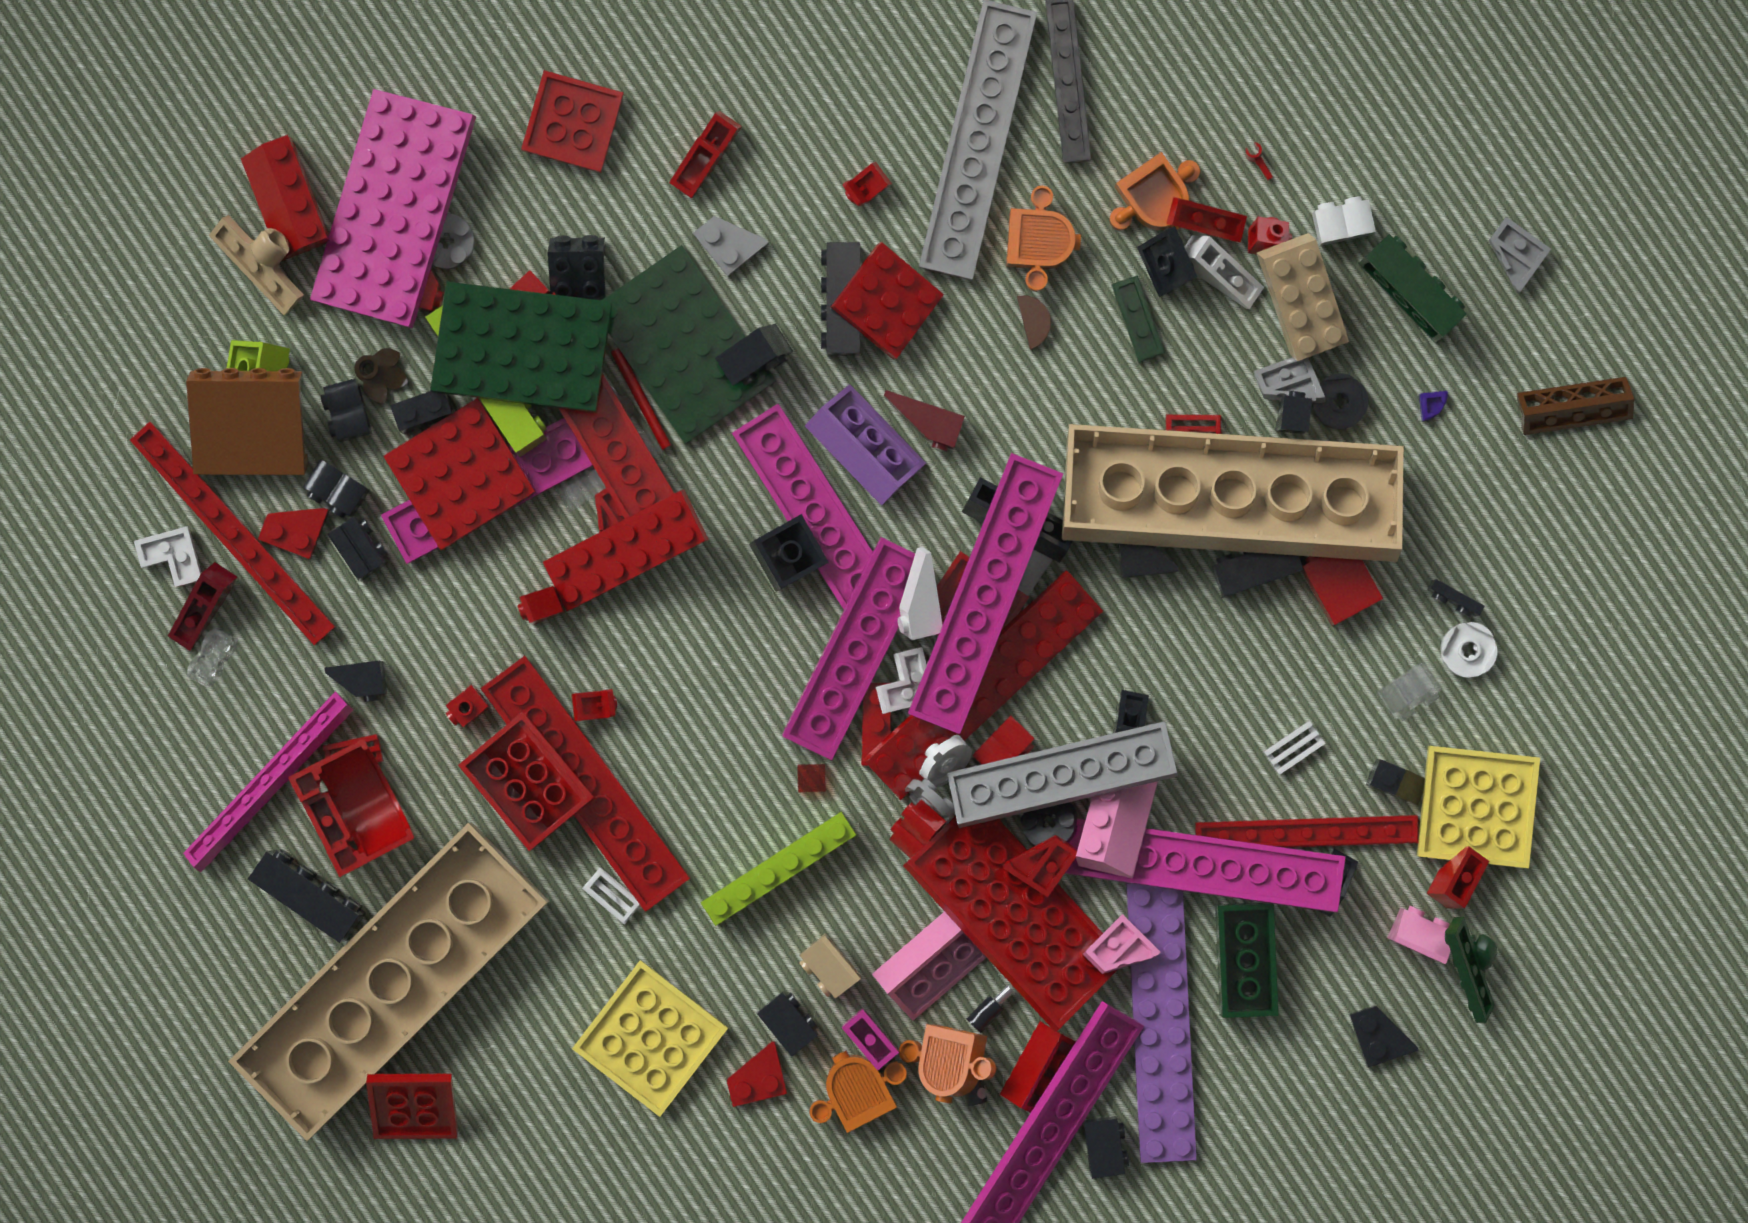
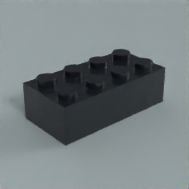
[248,849,366,943]

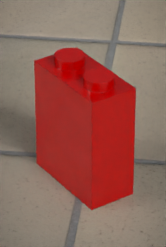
[1302,556,1383,626]

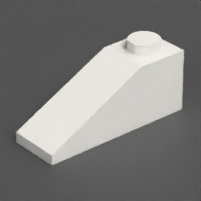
[1184,235,1264,309]
[898,547,942,640]

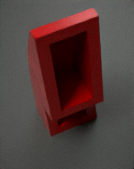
[669,111,742,198]

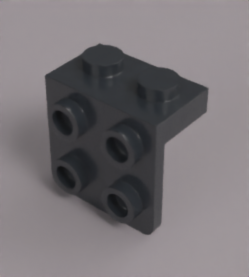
[548,235,606,301]

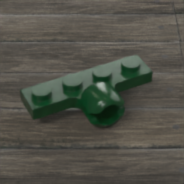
[1445,917,1498,1023]

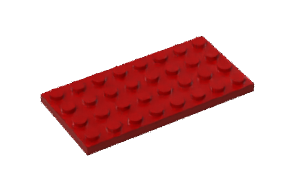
[903,816,1118,1032]

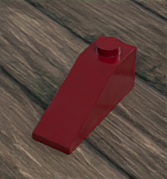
[884,390,965,452]
[167,562,238,651]

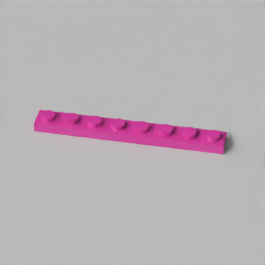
[183,691,354,872]

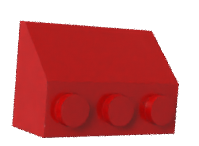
[1000,1021,1077,1113]

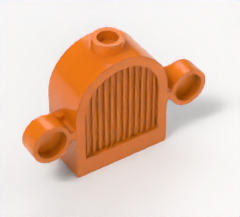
[1109,152,1200,231]
[1006,185,1081,292]
[899,1024,996,1103]
[809,1050,907,1133]

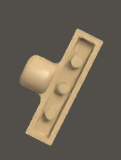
[209,215,304,315]

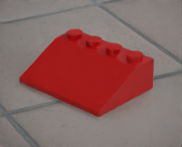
[458,712,594,851]

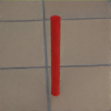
[611,348,671,450]

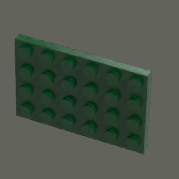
[601,245,776,445]
[430,281,612,413]

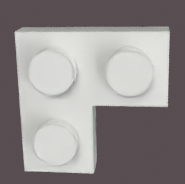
[134,526,202,587]
[876,647,927,714]

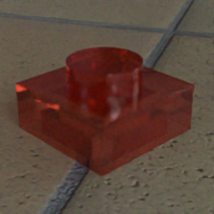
[797,764,826,792]

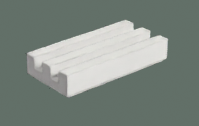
[1263,721,1326,775]
[582,867,641,924]

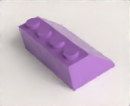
[805,384,926,506]

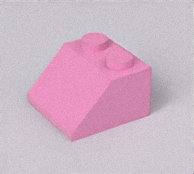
[1387,906,1450,964]

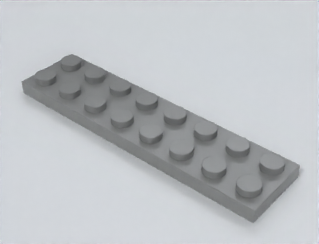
[947,721,1178,828]

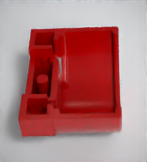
[288,739,414,877]

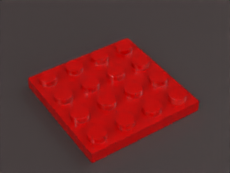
[383,398,536,551]

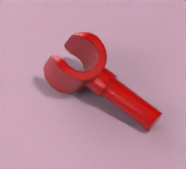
[1246,142,1273,180]

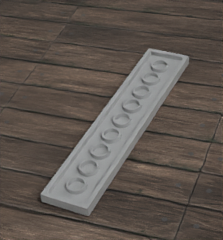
[919,0,1037,281]

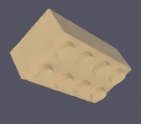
[1257,233,1349,361]

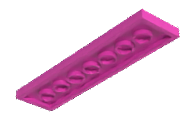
[732,404,873,609]
[381,418,593,564]
[782,537,915,760]

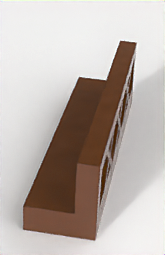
[1517,377,1634,435]

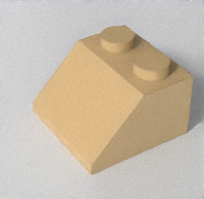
[799,933,861,998]

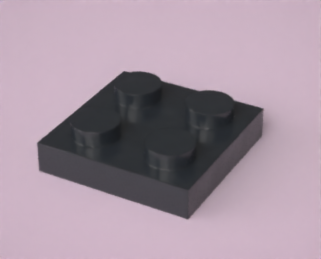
[1137,226,1198,297]

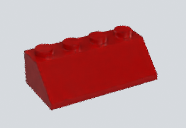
[241,134,330,261]

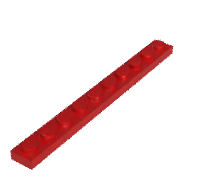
[130,422,336,646]

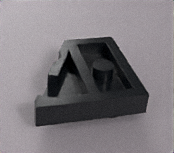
[1349,1005,1419,1068]

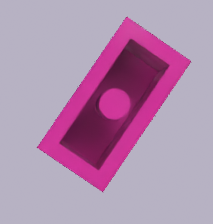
[842,1008,899,1070]

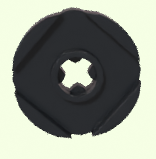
[1312,373,1369,430]
[1021,802,1078,845]

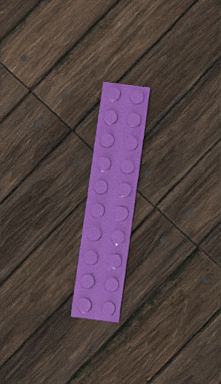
[1126,883,1196,1163]

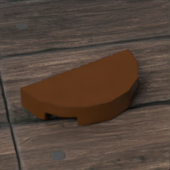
[1016,295,1051,350]

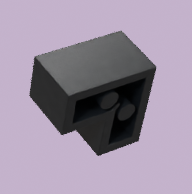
[715,324,793,386]

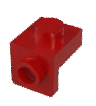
[843,162,892,207]
[571,689,617,721]

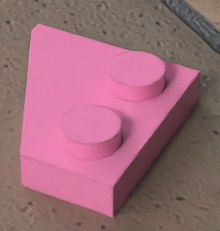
[1083,914,1161,974]

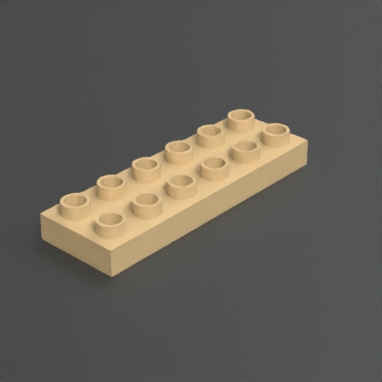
[1062,424,1404,562]
[228,822,550,1141]

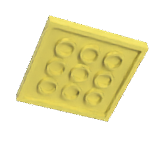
[1417,746,1540,868]
[572,960,729,1117]

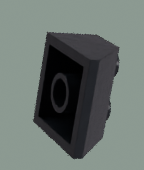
[749,514,829,592]

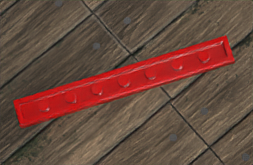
[1195,815,1419,848]

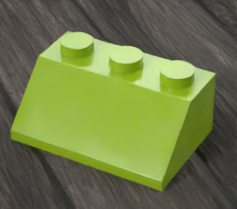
[226,340,290,371]

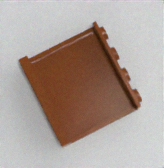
[186,368,308,475]

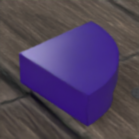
[1419,391,1448,422]

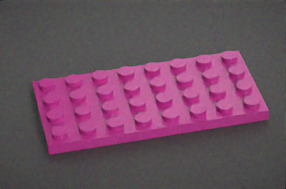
[310,89,476,329]

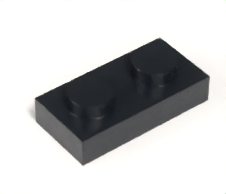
[1427,579,1485,618]

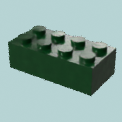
[1359,234,1467,343]
[1215,902,1279,1018]

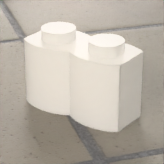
[1312,196,1376,246]

